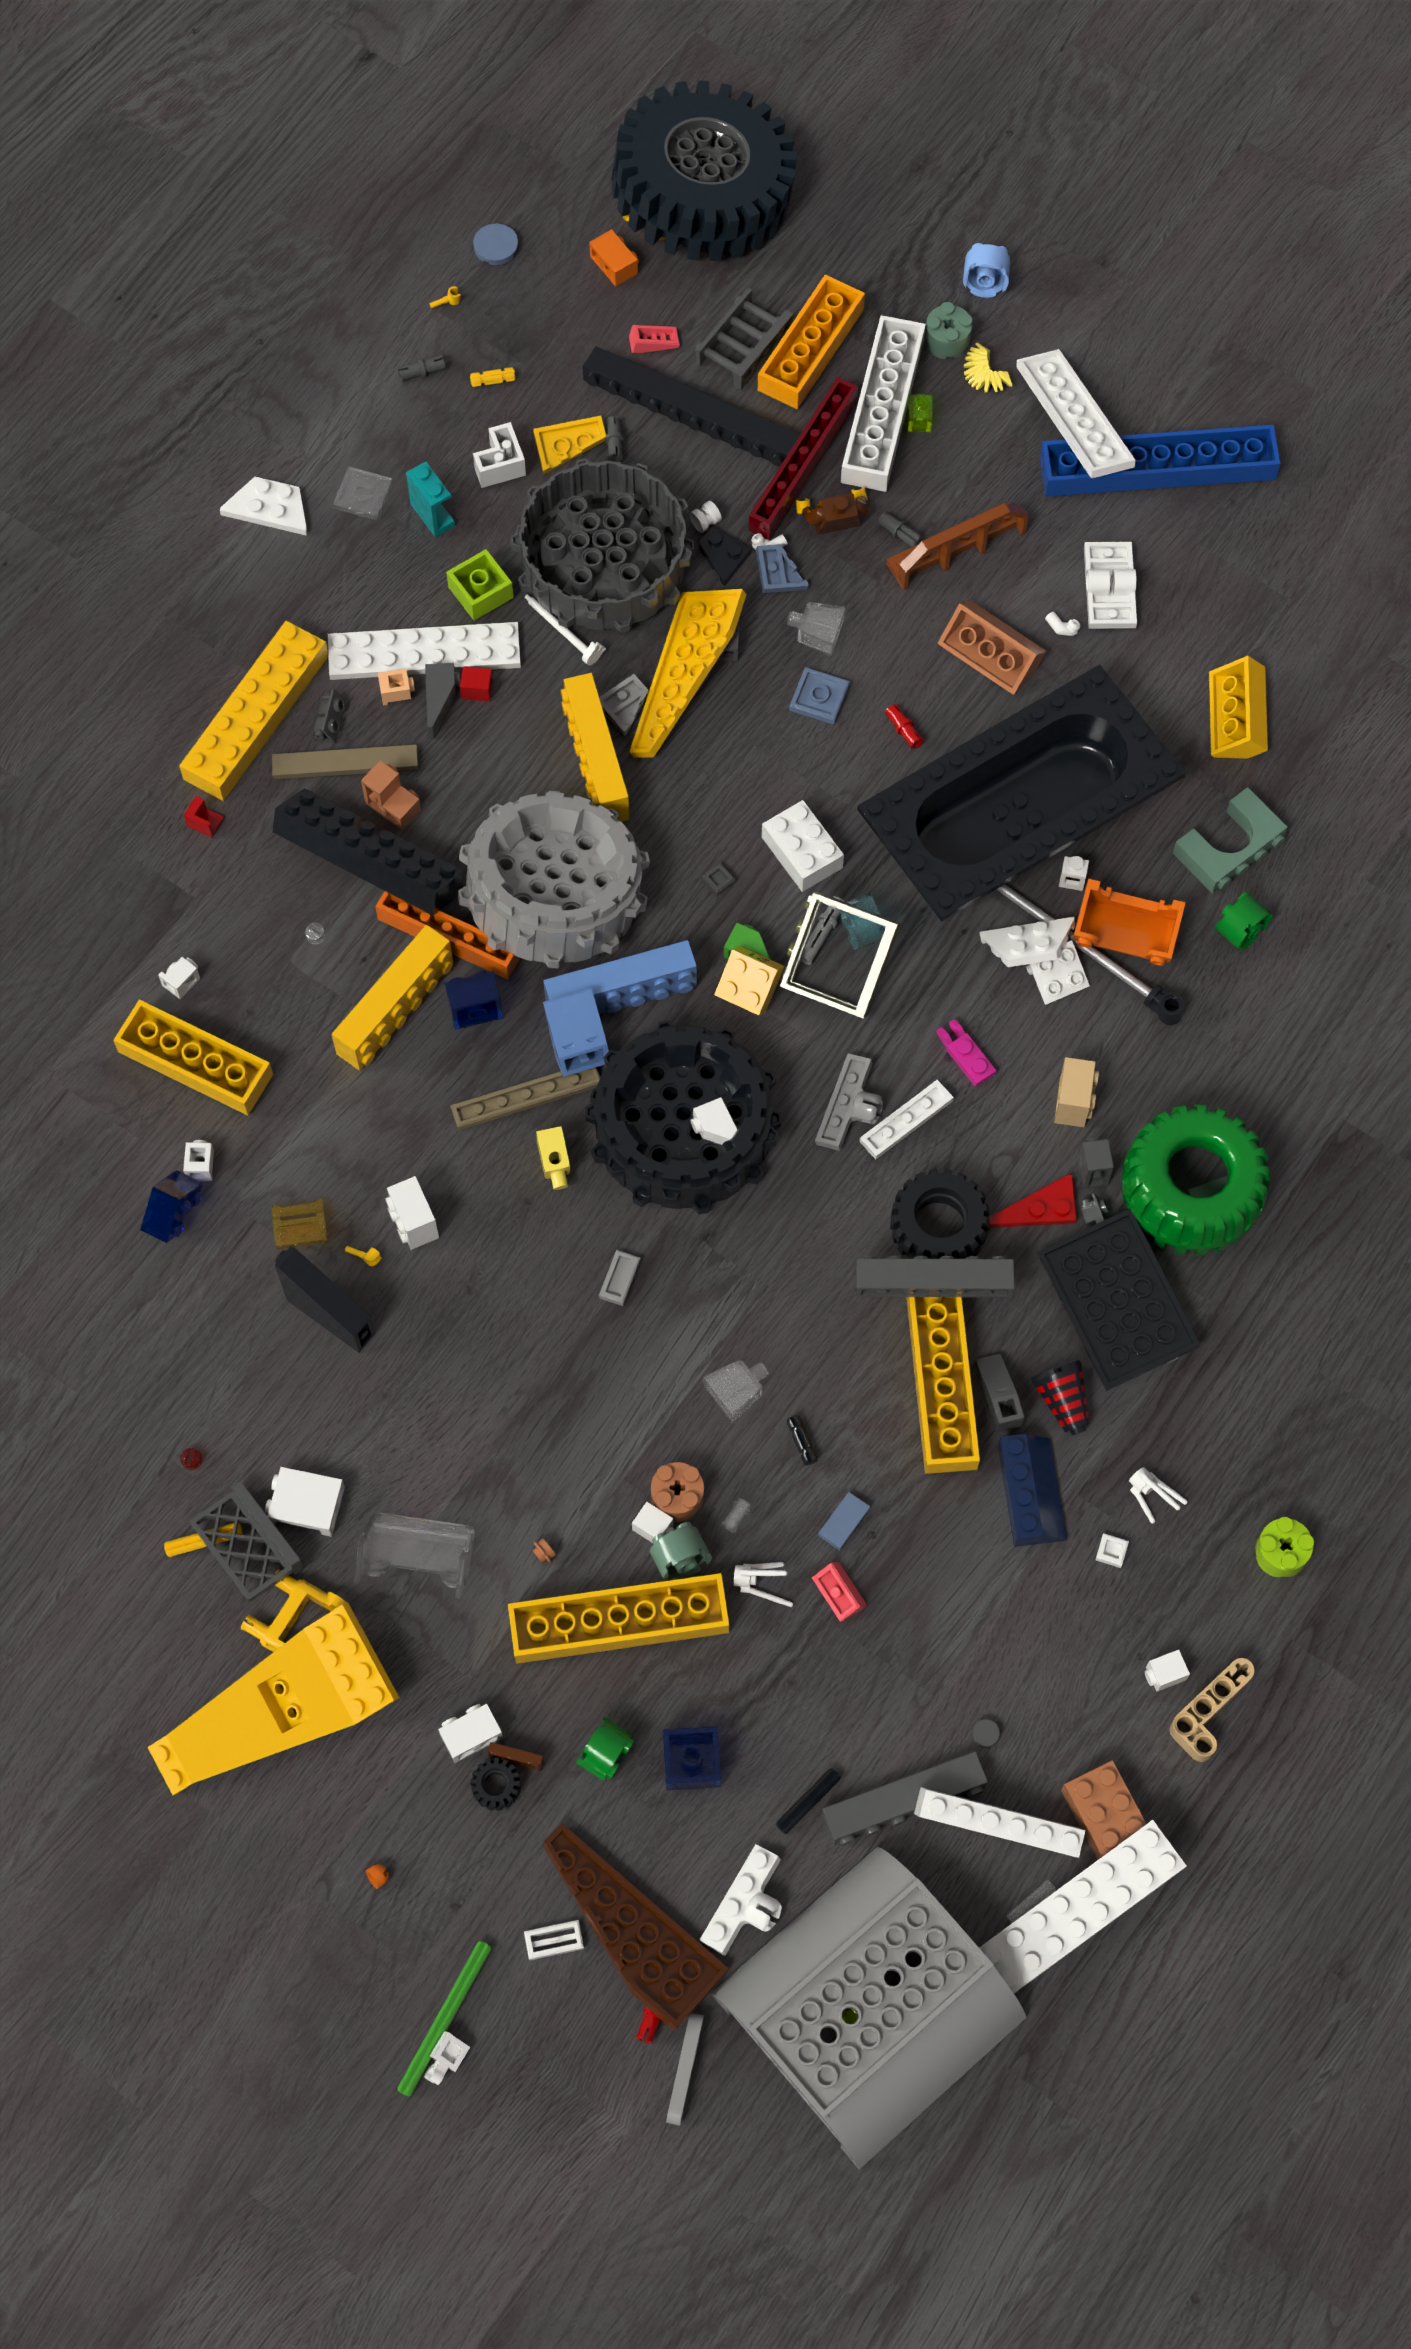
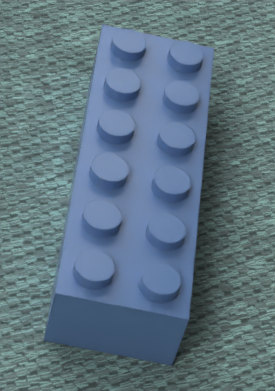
[543,940,697,1015]

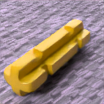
[470,367,515,387]

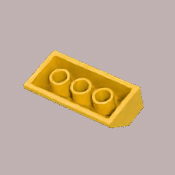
[1209,656,1268,759]

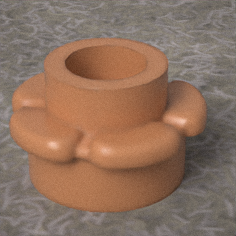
[532,1539,556,1563]

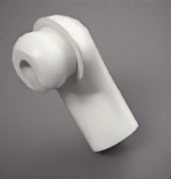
[751,534,787,550]

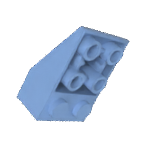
[543,988,609,1077]

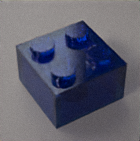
[445,971,503,1030]
[663,1726,721,1791]

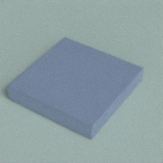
[789,667,850,725]

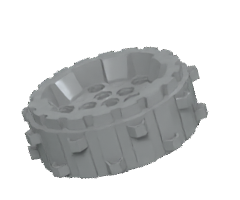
[458,791,650,968]

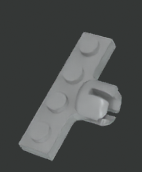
[815,1053,883,1151]

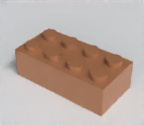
[1061,1760,1146,1860]

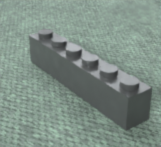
[856,1256,1014,1298]
[822,1751,988,1846]

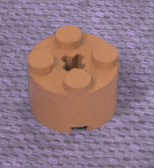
[651,1462,704,1522]

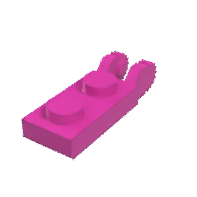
[936,1019,996,1087]

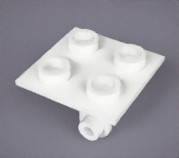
[1026,940,1090,1005]

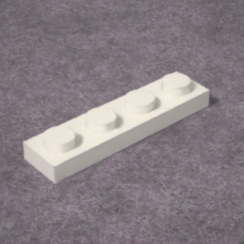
[859,1080,954,1160]

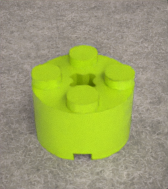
[1255,1517,1314,1578]

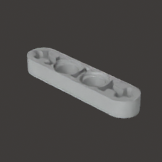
[666,2013,704,2126]

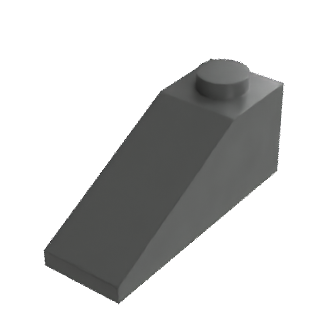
[425,663,460,739]

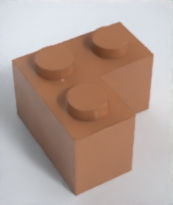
[361,760,421,831]

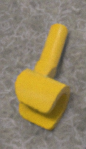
[429,286,461,309]
[345,1246,382,1267]

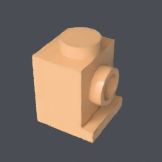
[378,669,415,706]

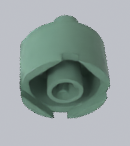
[925,302,972,359]
[650,1522,712,1581]

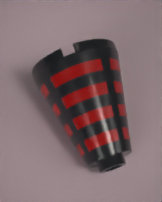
[1031,1360,1090,1436]

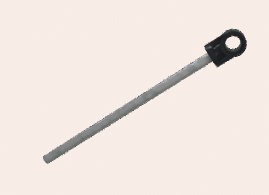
[996,884,1185,1025]

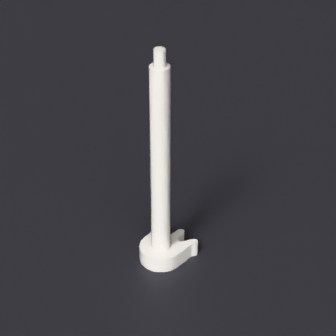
[525,594,606,666]

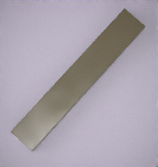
[272,745,418,780]
[450,1067,600,1131]

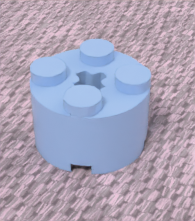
[963,243,1010,298]

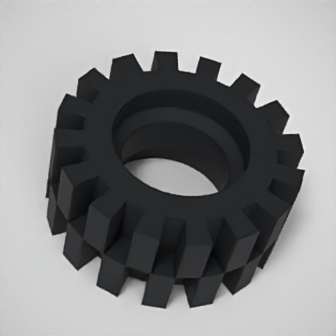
[470,1758,521,1811]

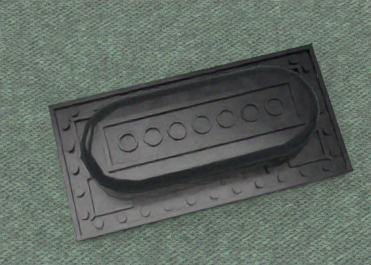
[857,664,1186,922]

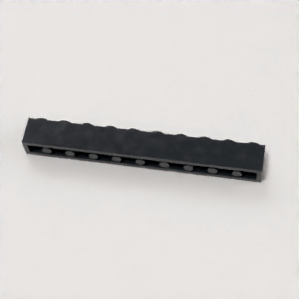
[583,346,800,466]

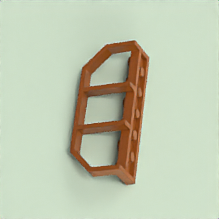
[886,502,1029,591]

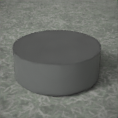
[972,1719,1000,1748]

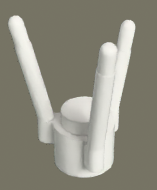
[1129,1467,1188,1524]
[734,1562,793,1607]

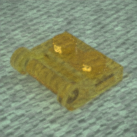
[271,1199,328,1250]

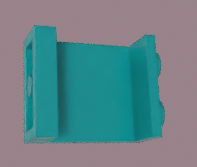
[406,462,455,537]

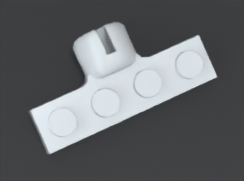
[700,1844,782,1956]

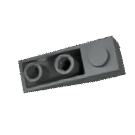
[975,1354,1024,1433]

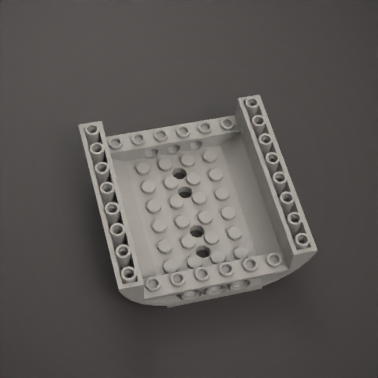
[710,1847,1027,2170]

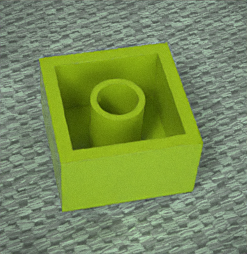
[446,549,514,621]

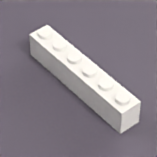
[914,1787,1085,1858]

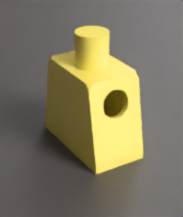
[536,1126,570,1190]

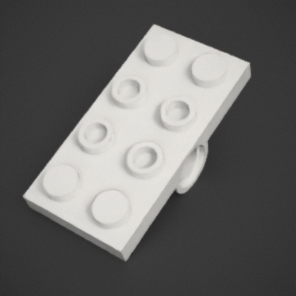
[1084,542,1137,629]

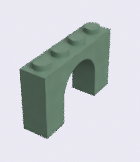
[1173,787,1288,894]

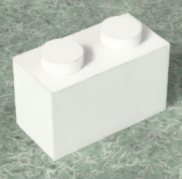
[438,1704,503,1763]

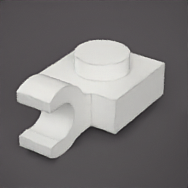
[424,2031,470,2085]

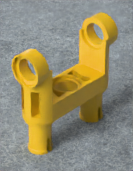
[241,1569,347,1652]

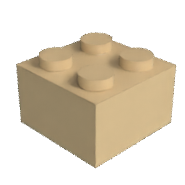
[1054,1057,1099,1127]

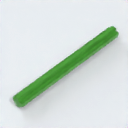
[397,1941,491,2097]

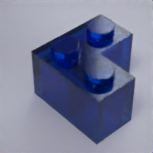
[140,1170,203,1243]

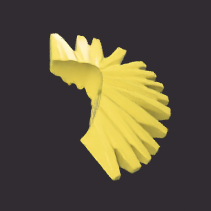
[964,342,1013,393]

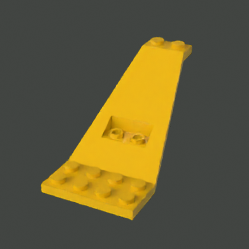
[148,1602,399,1795]

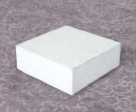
[1095,1533,1129,1568]

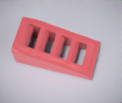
[629,325,680,353]

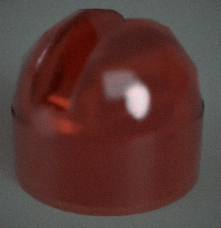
[180,1448,202,1470]

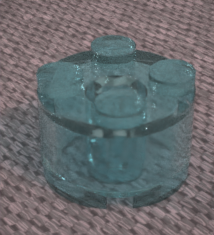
[839,893,885,950]

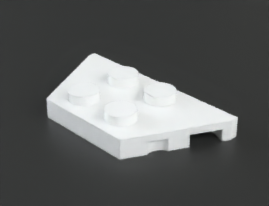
[220,477,308,535]
[980,917,1075,967]

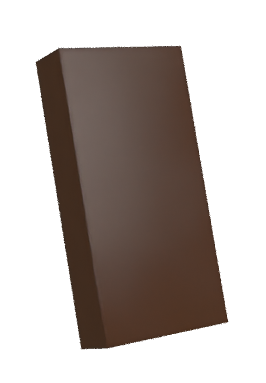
[488,1742,544,1771]

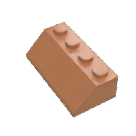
[937,600,1047,695]

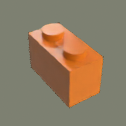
[589,229,639,287]

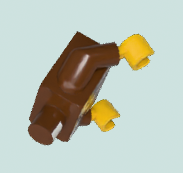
[796,487,869,535]

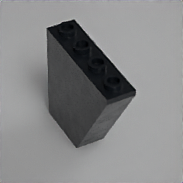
[275,1245,375,1353]

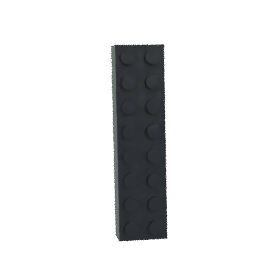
[272,788,465,916]

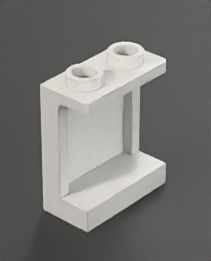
[265,1467,345,1537]

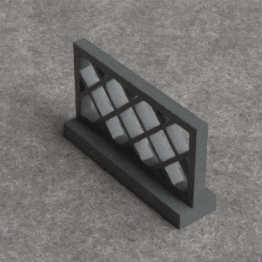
[189,1481,303,1603]

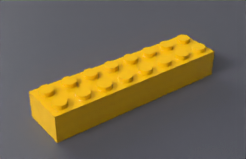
[179,621,329,801]
[906,1297,980,1474]
[508,1573,729,1664]

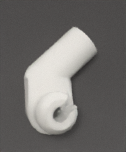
[1045,612,1080,636]

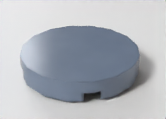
[473,223,519,265]

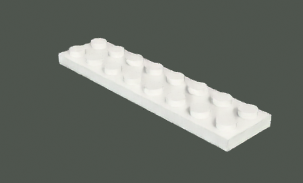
[1016,349,1135,479]
[328,622,521,680]
[979,1820,1187,1994]

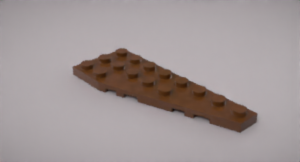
[542,1823,729,2032]

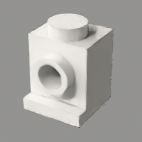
[1059,856,1089,891]
[158,957,200,1000]
[183,1140,214,1181]

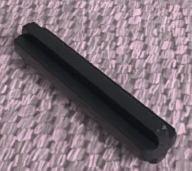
[776,1768,840,1834]

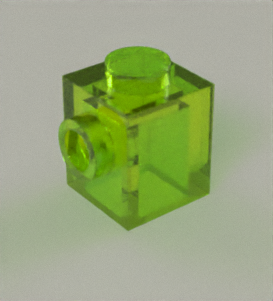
[908,394,932,432]

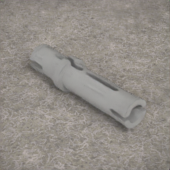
[801,896,845,965]

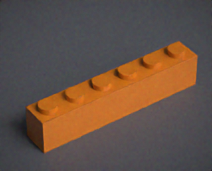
[375,891,520,980]

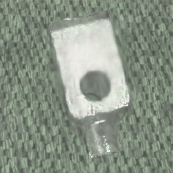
[787,602,846,657]
[703,1360,769,1423]

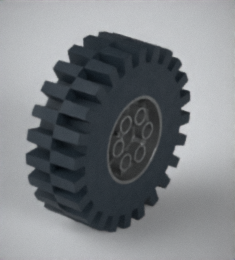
[611,81,797,261]

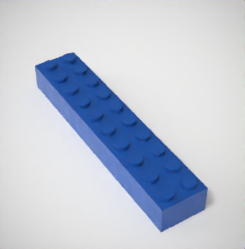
[1040,425,1281,497]

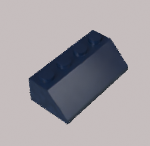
[998,1434,1067,1547]

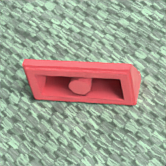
[812,1562,867,1622]

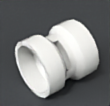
[689,501,722,533]

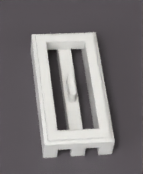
[524,1920,584,1960]

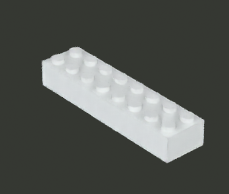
[841,315,926,492]

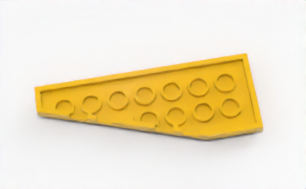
[629,589,747,758]

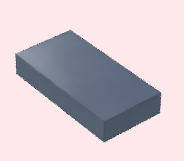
[818,1492,870,1551]

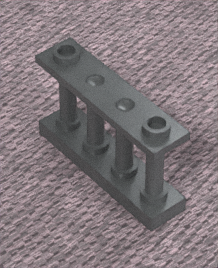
[695,288,793,390]

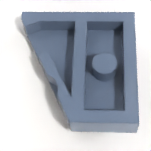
[756,544,809,593]

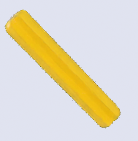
[164,1523,243,1557]

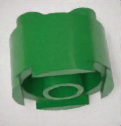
[1214,891,1273,951]
[575,1717,634,1781]

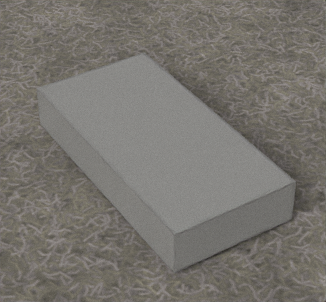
[599,1250,641,1306]

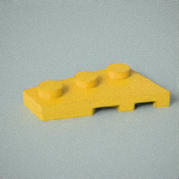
[533,416,606,475]

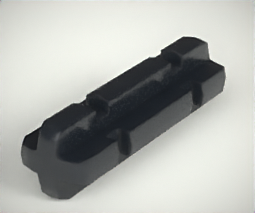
[787,1415,817,1466]

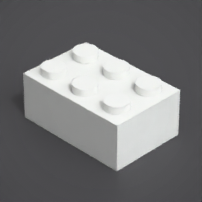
[762,800,844,892]

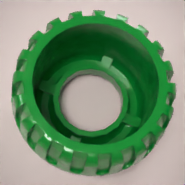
[1122,1104,1270,1256]

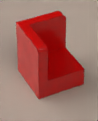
[460,666,493,702]
[184,796,224,838]

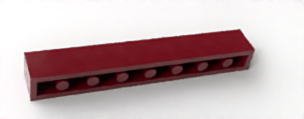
[749,377,858,540]

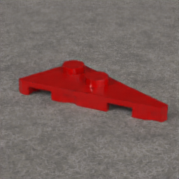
[988,1174,1076,1228]

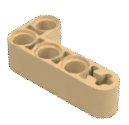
[1169,1658,1255,1762]

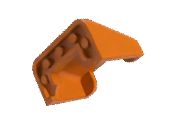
[1073,879,1186,966]

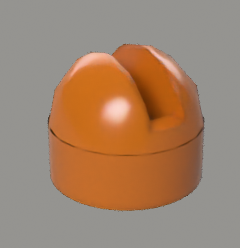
[365,1864,389,1889]

